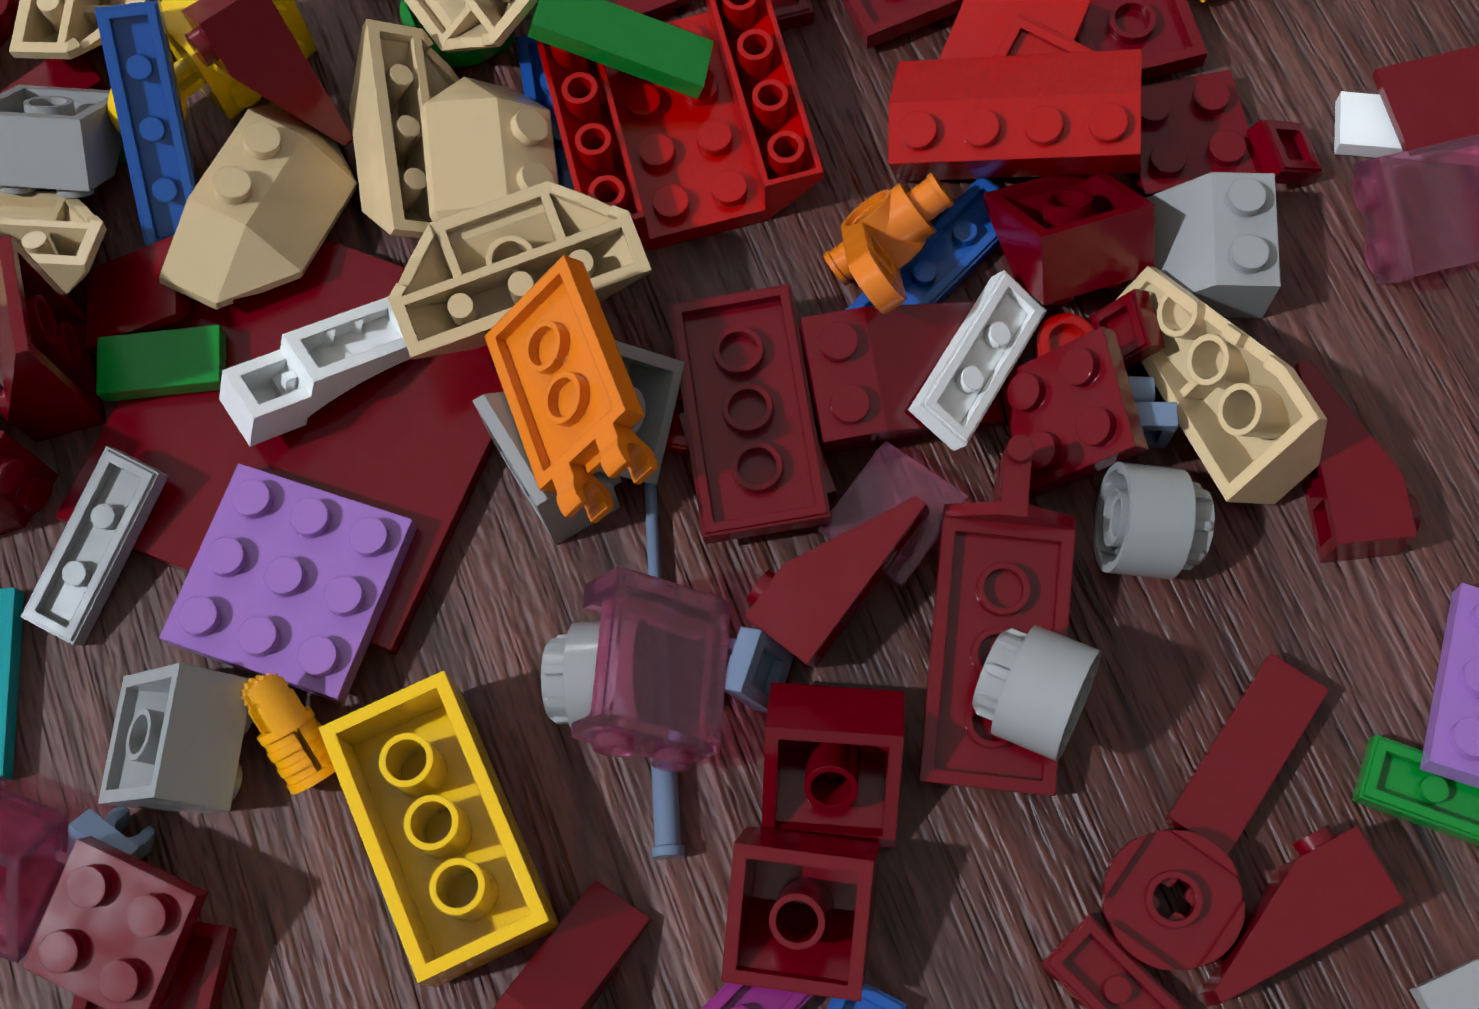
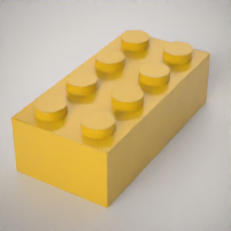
[318,670,559,988]

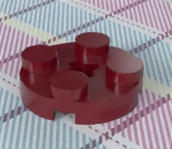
[1101,830,1245,970]

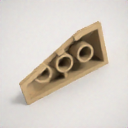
[1116,266,1327,505]

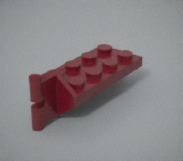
[918,434,1077,797]

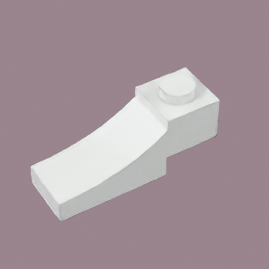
[219,296,411,447]

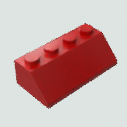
[888,49,1142,181]

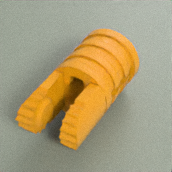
[240,673,335,795]

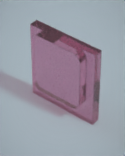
[819,440,969,589]

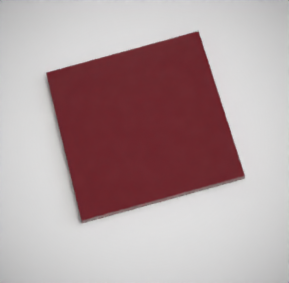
[55,239,504,655]

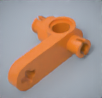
[823,172,955,316]

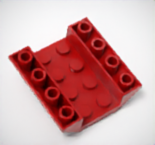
[536,0,824,250]

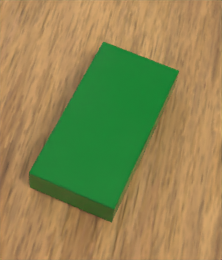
[96,325,226,402]

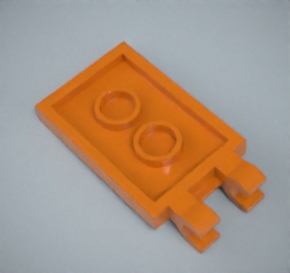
[484,255,658,523]

